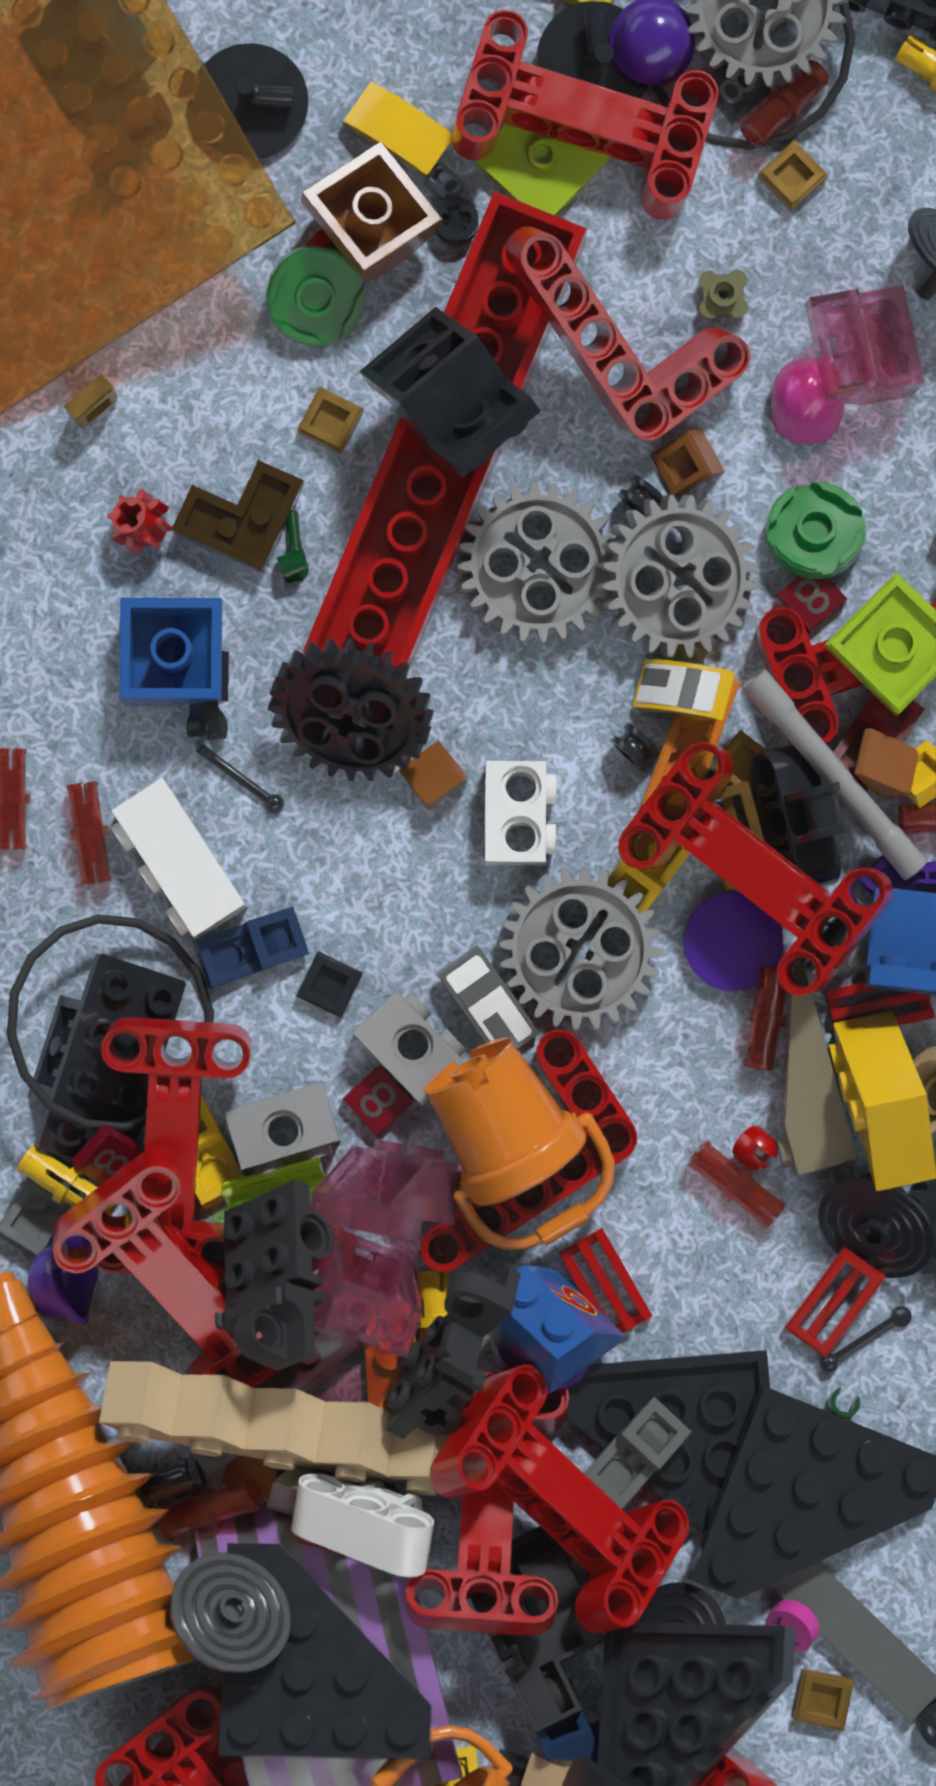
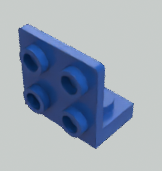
[863,887,936,996]

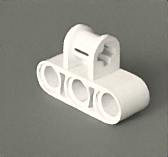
[291,1473,434,1577]

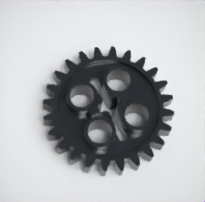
[268,638,434,782]

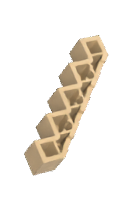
[99,1361,450,1496]

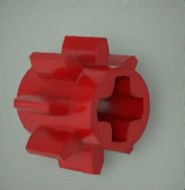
[107,489,172,556]

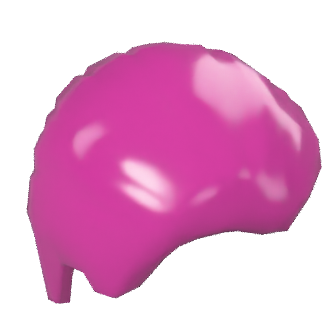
[771,358,845,445]

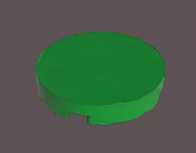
[266,245,365,347]
[766,482,866,579]

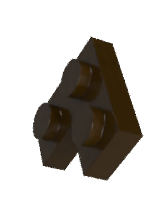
[172,460,305,573]

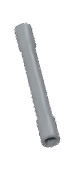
[742,668,927,880]

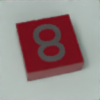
[776,576,847,634]
[342,1065,414,1136]
[72,1124,144,1184]

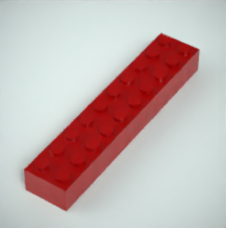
[302,191,587,677]

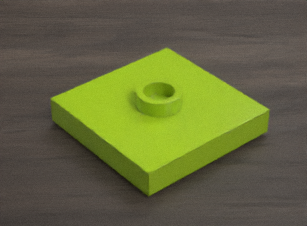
[473,124,612,216]
[824,572,936,717]

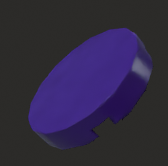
[683,891,784,992]

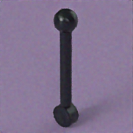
[196,743,284,814]
[819,1306,912,1373]

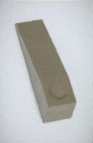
[776,962,858,1176]

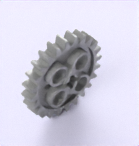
[685,0,848,88]
[458,482,617,646]
[597,495,758,657]
[499,866,663,1031]

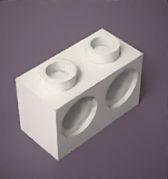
[485,761,556,866]

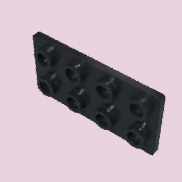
[29,953,186,1158]

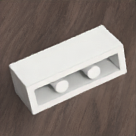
[111,778,247,939]

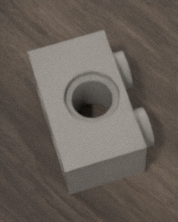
[352,991,467,1107]
[224,1082,341,1177]

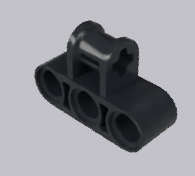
[750,745,851,887]

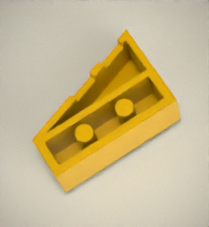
[828,1011,936,1191]

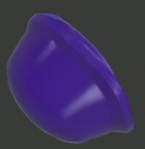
[609,0,695,85]
[27,1235,99,1325]

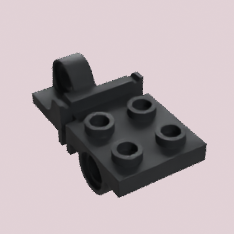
[215,1180,333,1370]
[386,1267,521,1440]
[470,1526,605,1733]

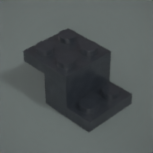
[359,307,540,478]

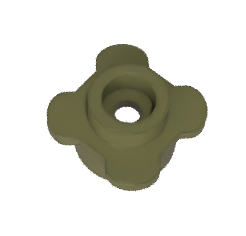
[698,270,749,320]

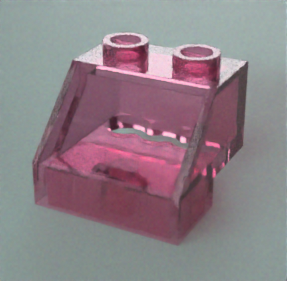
[804,285,924,405]
[310,1139,463,1241]
[312,1226,423,1358]

